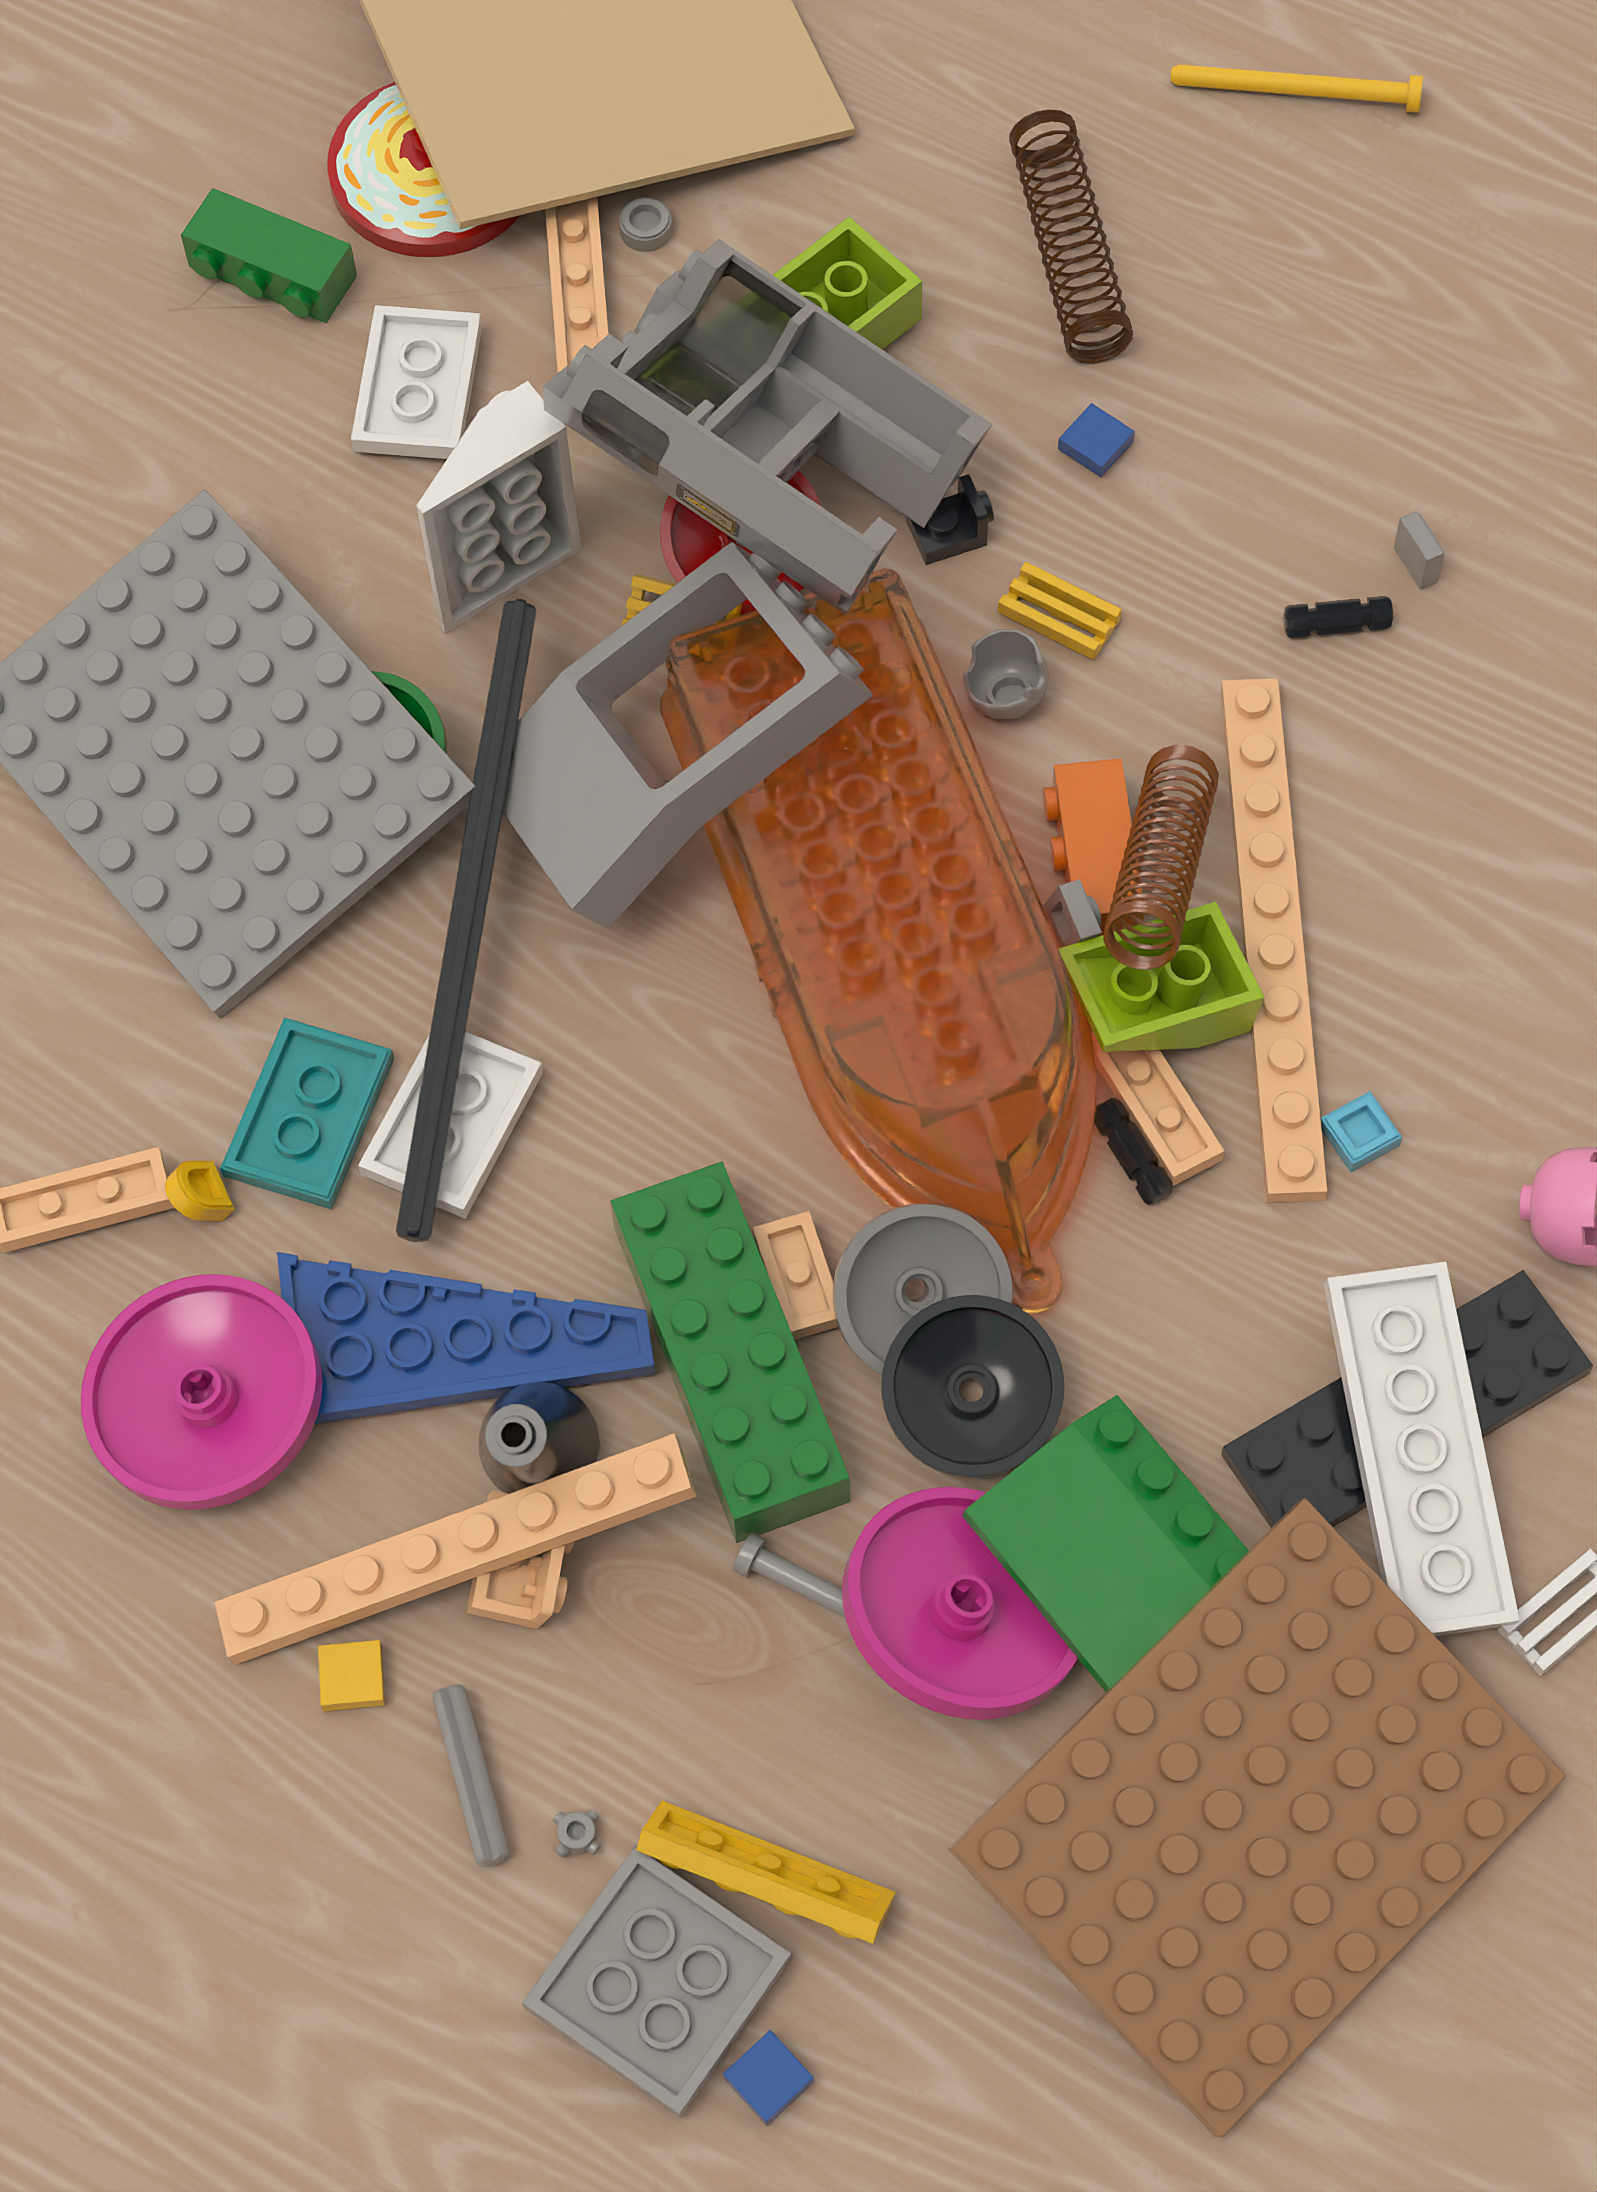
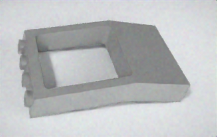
[474,542,873,929]

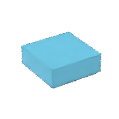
[1321,1091,1402,1172]

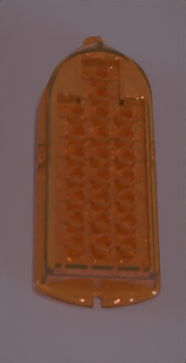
[659,568,1097,1313]

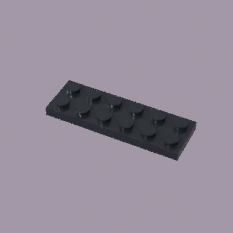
[1221,1270,1593,1528]

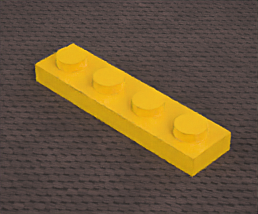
[636,1800,896,1944]

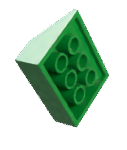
[962,1395,1249,1692]

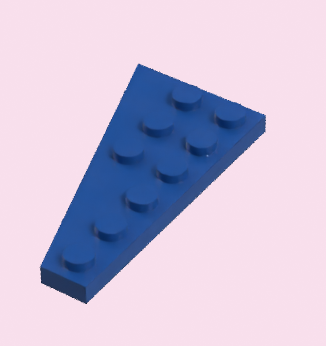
[277,1252,655,1424]

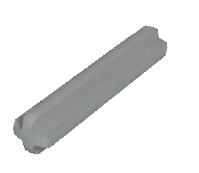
[433,1685,510,1867]

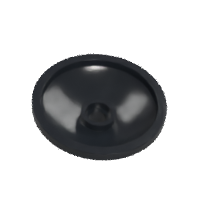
[881,1295,1065,1478]

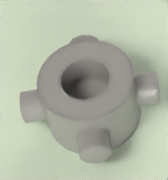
[553,1809,601,1858]

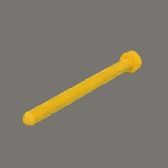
[1170,64,1423,113]

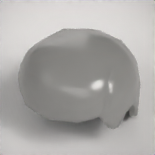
[963,629,1049,719]

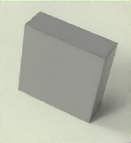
[1394,511,1445,590]

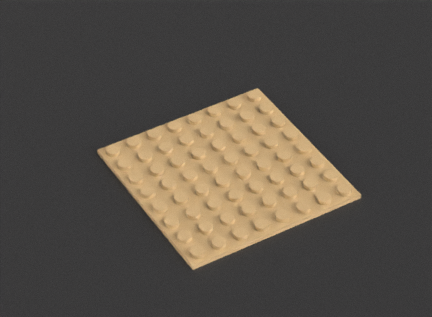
[359,0,855,229]

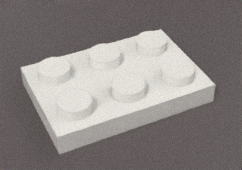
[351,305,482,459]
[358,1032,543,1219]

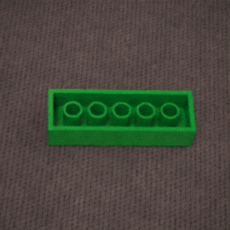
[610,1161,850,1543]

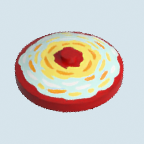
[327,82,520,257]

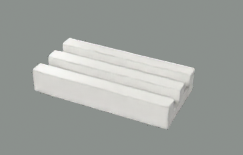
[1498,1548,1597,1677]

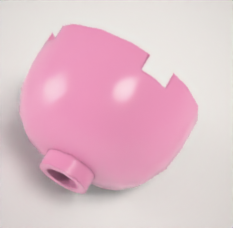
[1519,1147,1597,1267]

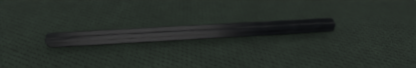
[396,599,537,1243]

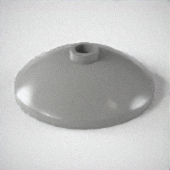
[833,1203,1013,1374]

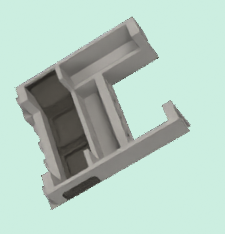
[543,239,992,615]

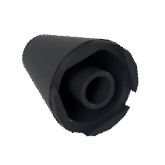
[479,1382,600,1494]

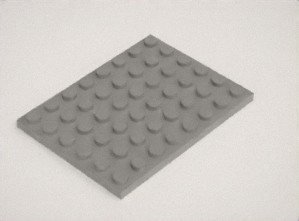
[0,489,476,1019]

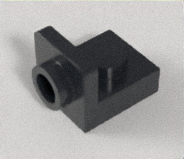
[906,474,994,565]

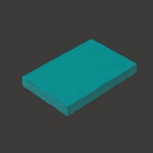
[220,1017,394,1210]

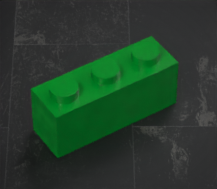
[181,188,357,323]

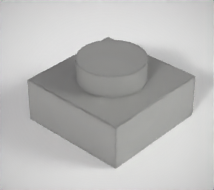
[1043,879,1102,948]

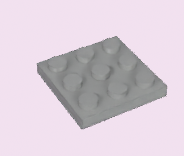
[522,1846,792,2119]

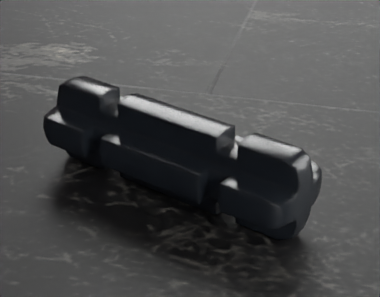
[1283,596,1394,638]
[1092,1098,1173,1205]

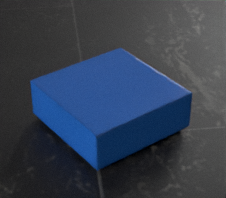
[1058,403,1135,477]
[722,2030,814,2126]

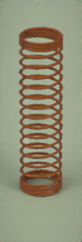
[1103,744,1219,970]

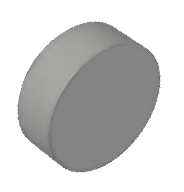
[619,198,672,252]

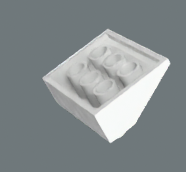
[416,381,582,634]

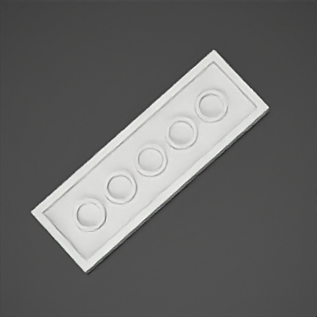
[1323,1262,1520,1636]

